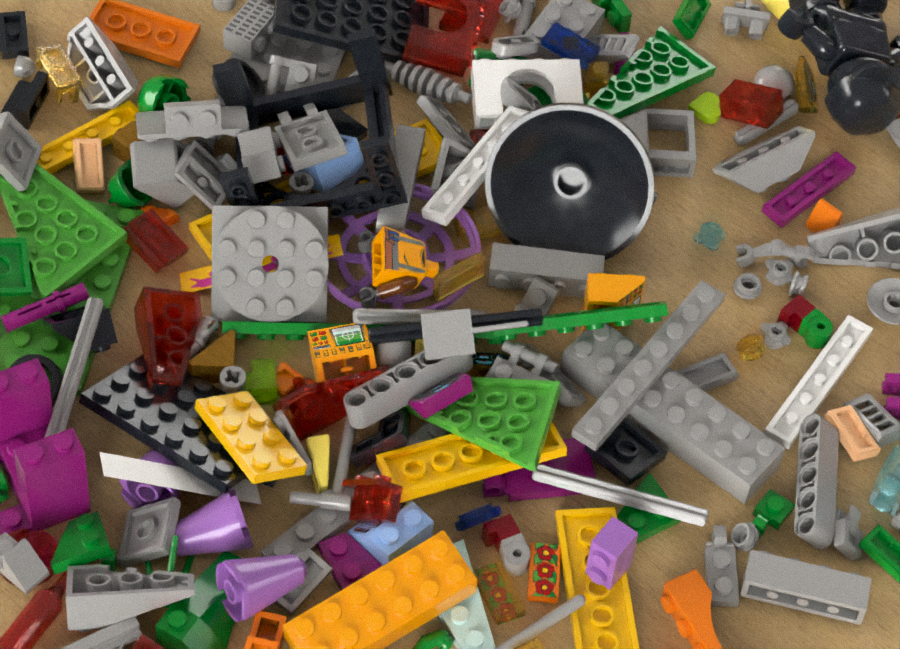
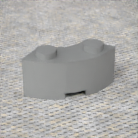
[237,126,286,184]

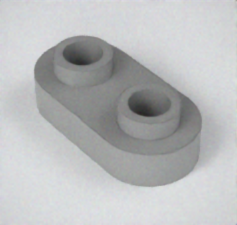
[491,35,539,60]

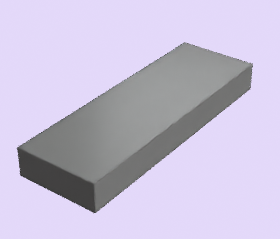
[416,94,476,150]

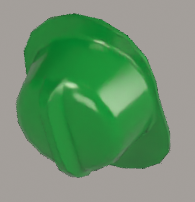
[108,159,153,208]

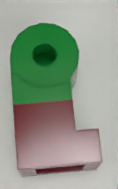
[777,294,833,349]

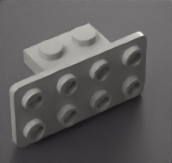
[135,99,250,142]

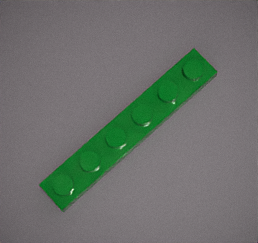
[493,301,668,340]

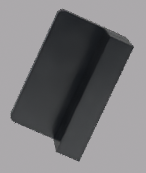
[1,71,50,130]

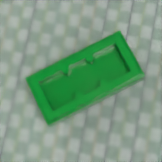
[672,0,712,40]
[858,524,900,583]

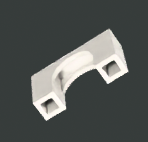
[471,58,584,129]

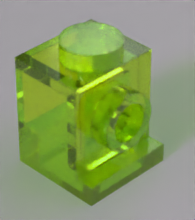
[245,358,277,405]

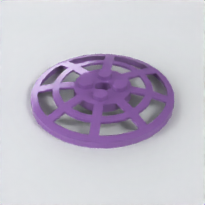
[327,183,481,310]

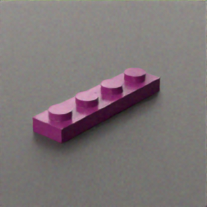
[762,151,856,228]

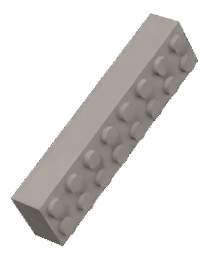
[560,323,785,505]

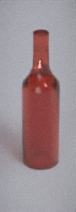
[0,571,67,649]

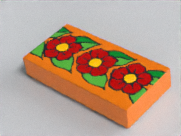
[527,542,561,603]

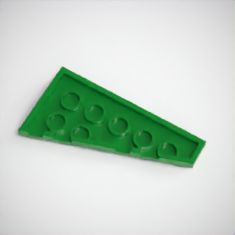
[587,26,716,119]

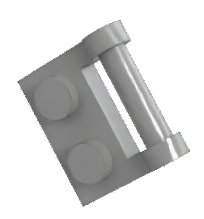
[264,55,319,118]

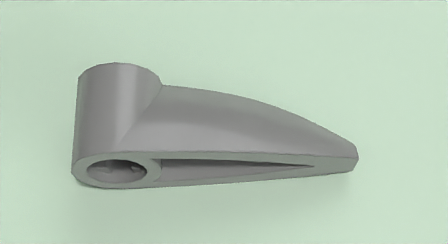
[500,77,542,111]

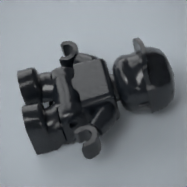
[777,0,900,135]

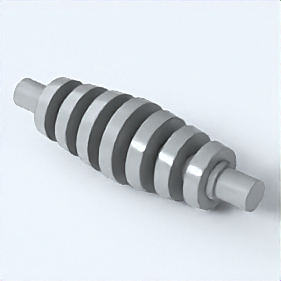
[384,60,472,104]

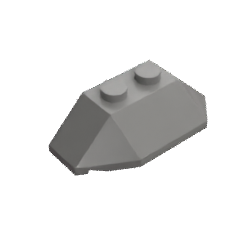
[65,16,139,111]
[712,126,816,193]

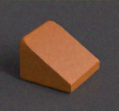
[805,198,843,233]

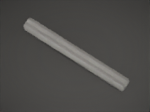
[353,308,486,325]

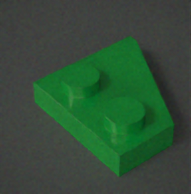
[51,511,112,575]

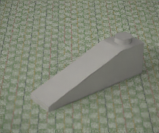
[807,207,900,269]
[66,564,195,632]

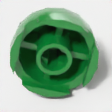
[137,74,191,112]

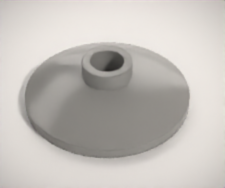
[867,278,900,325]

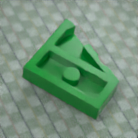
[617,473,681,544]

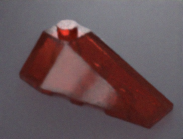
[134,286,202,386]
[272,365,390,442]

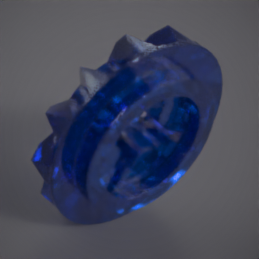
[454,503,502,531]

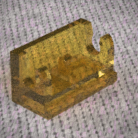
[36,44,83,103]

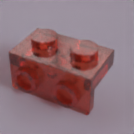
[342,474,403,523]

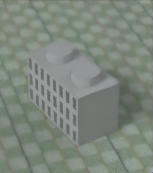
[223,0,277,60]

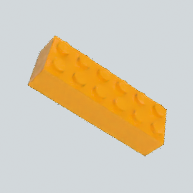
[283,530,478,649]

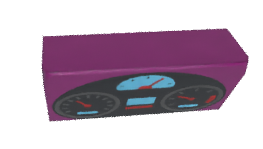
[408,373,473,419]

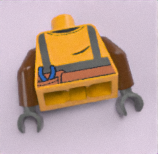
[358,226,439,308]

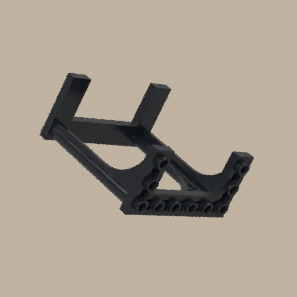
[213,28,408,220]

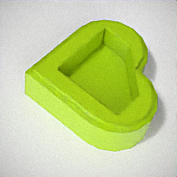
[688,92,721,124]

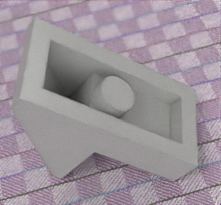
[0,532,50,595]

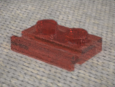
[121,208,189,274]

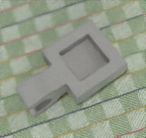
[833,505,863,561]

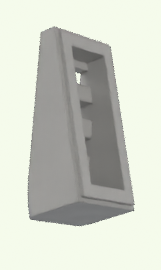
[583,34,640,67]
[843,393,900,448]

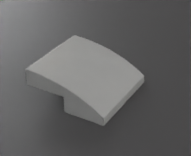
[174,140,227,210]

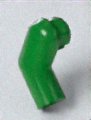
[412,629,454,649]

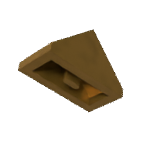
[188,329,236,383]

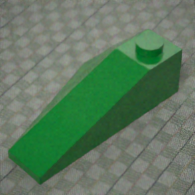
[155,551,241,649]

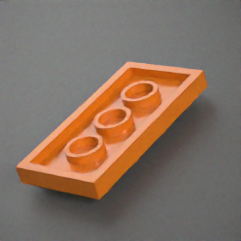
[90,0,200,69]

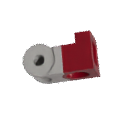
[481,514,531,577]

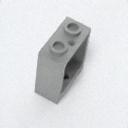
[640,108,697,178]

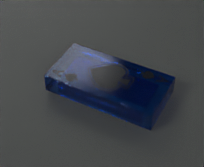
[541,22,601,70]

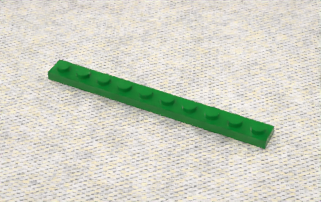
[222,321,505,344]

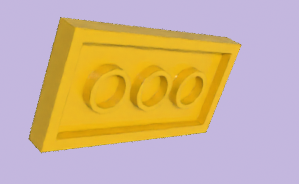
[194,391,307,484]

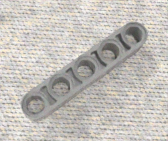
[376,124,425,232]
[343,350,473,429]
[794,413,839,550]

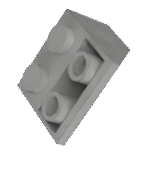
[130,138,195,209]

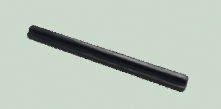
[368,308,543,345]

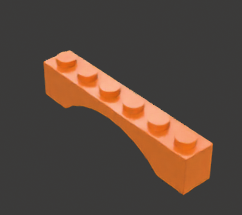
[660,569,723,649]

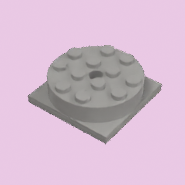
[211,205,329,322]

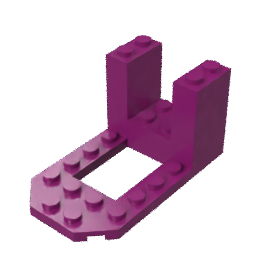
[0,358,91,540]

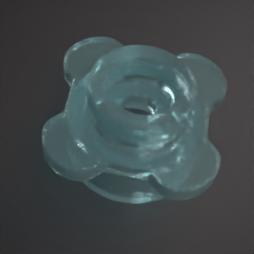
[693,222,726,250]

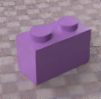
[585,517,638,590]

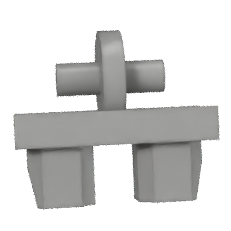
[721,0,771,40]

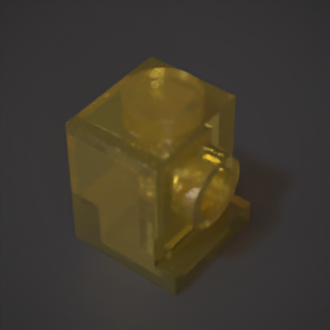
[583,61,613,100]

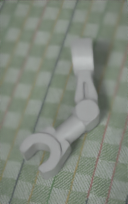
[736,239,815,268]

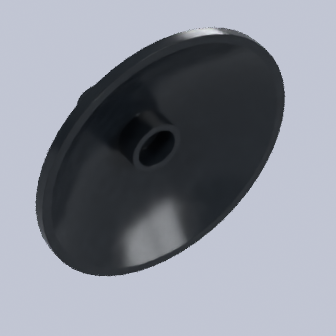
[485,103,658,260]

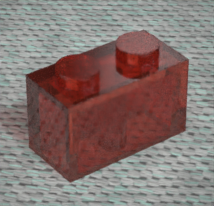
[719,79,784,129]

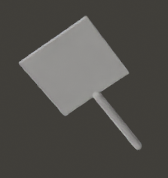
[420,308,529,361]

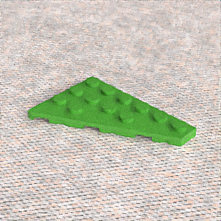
[0,163,128,299]
[401,377,562,471]

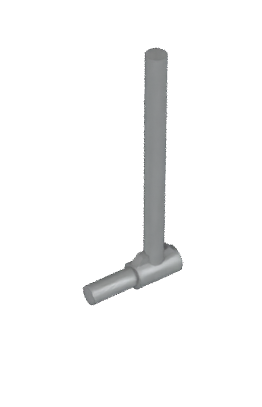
[290,414,356,512]

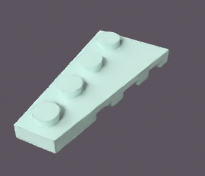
[438,539,496,649]

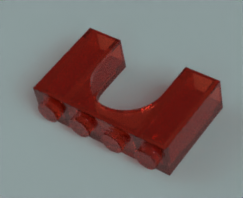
[402,0,487,77]

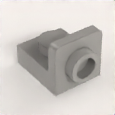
[514,276,561,315]

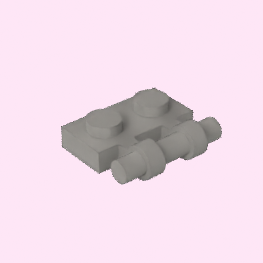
[486,340,559,381]

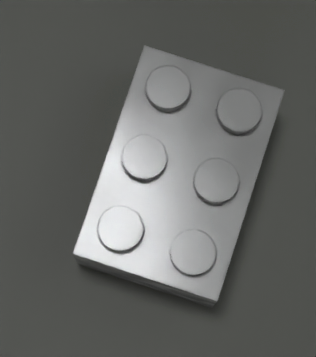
[525,0,605,60]

